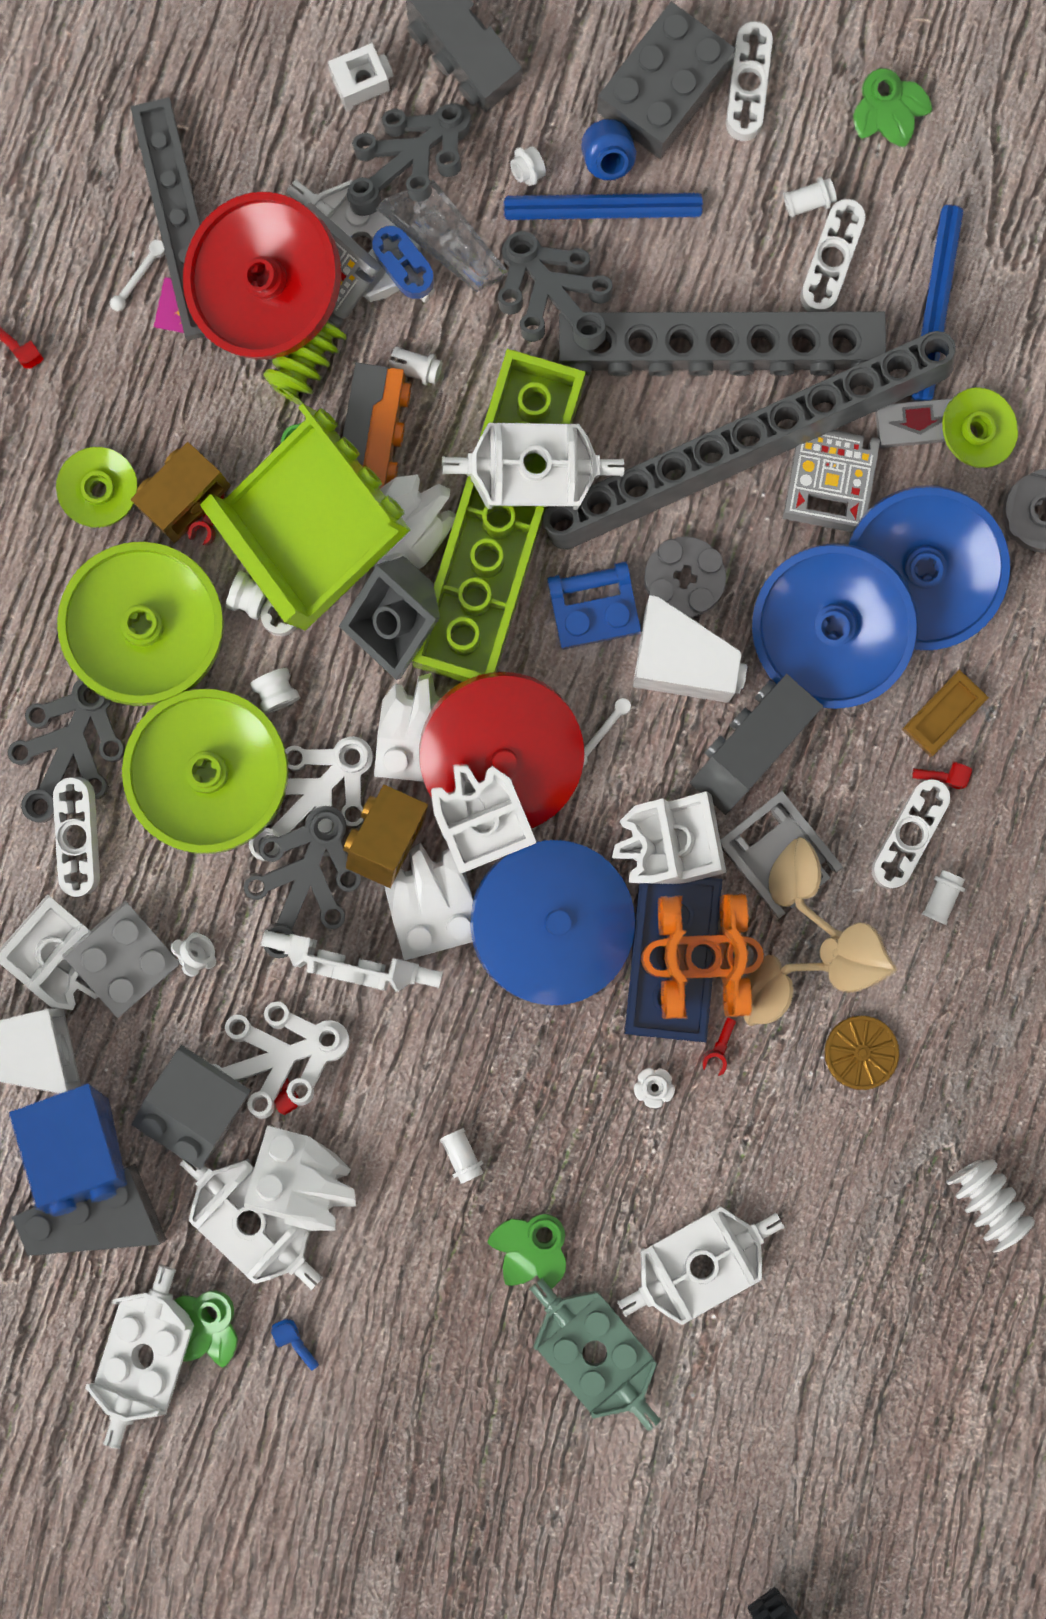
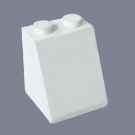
[633,595,747,703]
[0,1008,81,1093]

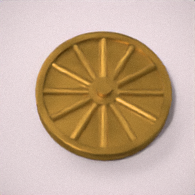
[824,1016,899,1090]

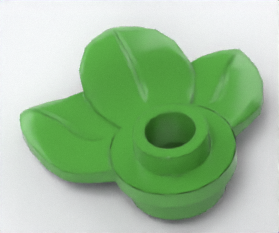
[854,68,932,148]
[488,1214,566,1289]
[174,1290,238,1367]

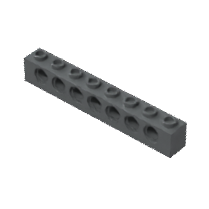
[559,311,886,376]

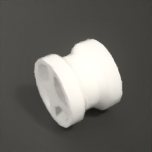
[226,570,267,620]
[250,667,300,714]

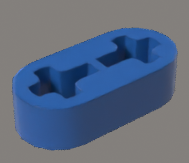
[372,226,434,299]

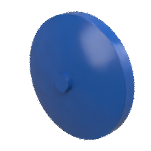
[848,485,1010,650]
[752,543,918,709]
[470,840,635,1005]

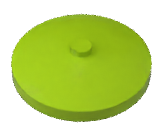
[57,542,224,706]
[122,689,288,854]

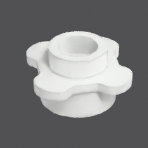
[171,932,216,977]

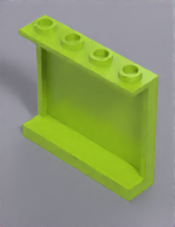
[200,403,411,631]

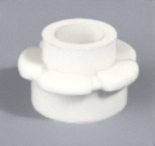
[510,146,546,186]
[634,1068,675,1108]

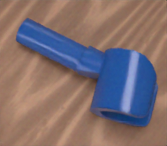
[271,1319,319,1371]

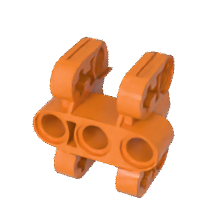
[641,894,764,1019]

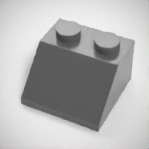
[339,556,440,680]
[131,1045,251,1170]

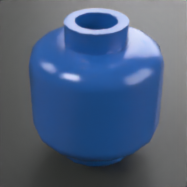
[581,119,637,180]

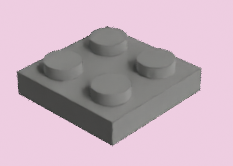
[62,901,180,1018]

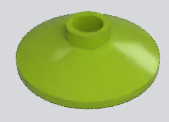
[942,387,1018,468]
[56,447,138,528]

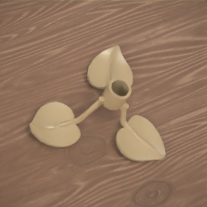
[744,837,897,1026]

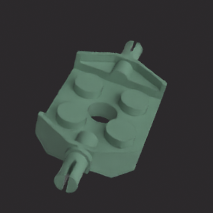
[529,1277,661,1431]

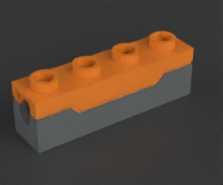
[343,362,411,489]

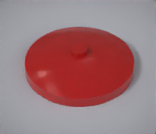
[183,192,341,359]
[419,672,584,829]

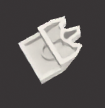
[373,474,456,569]
[374,673,451,782]
[431,764,537,874]
[612,791,727,884]
[384,842,473,961]
[0,894,98,1010]
[244,1126,356,1231]

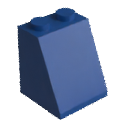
[9,1083,127,1216]

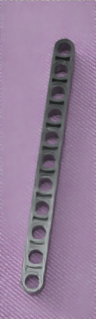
[543,331,956,549]

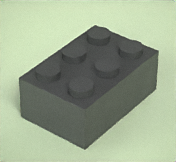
[597,1,736,160]

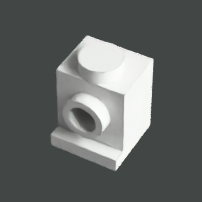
[328,43,394,112]

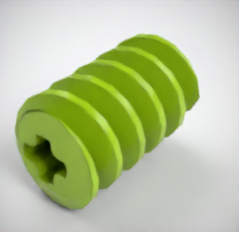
[263,321,347,405]

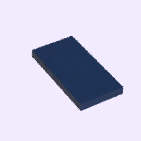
[624,877,723,1043]

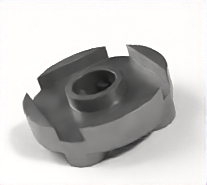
[1003,469,1046,552]
[644,537,726,619]

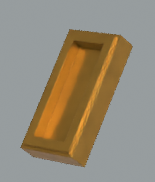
[902,669,989,757]

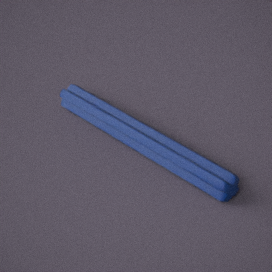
[504,193,703,220]
[911,205,963,402]

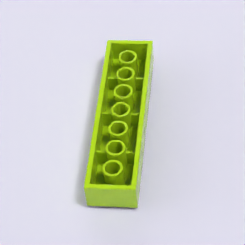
[412,348,586,682]

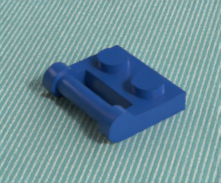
[547,561,641,650]

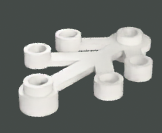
[249,736,373,861]
[212,1002,350,1119]

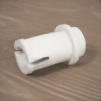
[783,177,837,218]
[388,346,443,386]
[922,870,965,925]
[439,1128,484,1184]

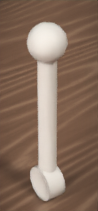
[110,240,165,311]
[583,698,631,767]

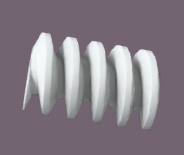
[946,1159,1035,1253]

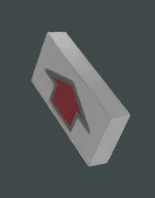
[875,399,951,448]

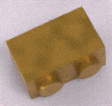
[130,441,231,543]
[343,784,428,888]

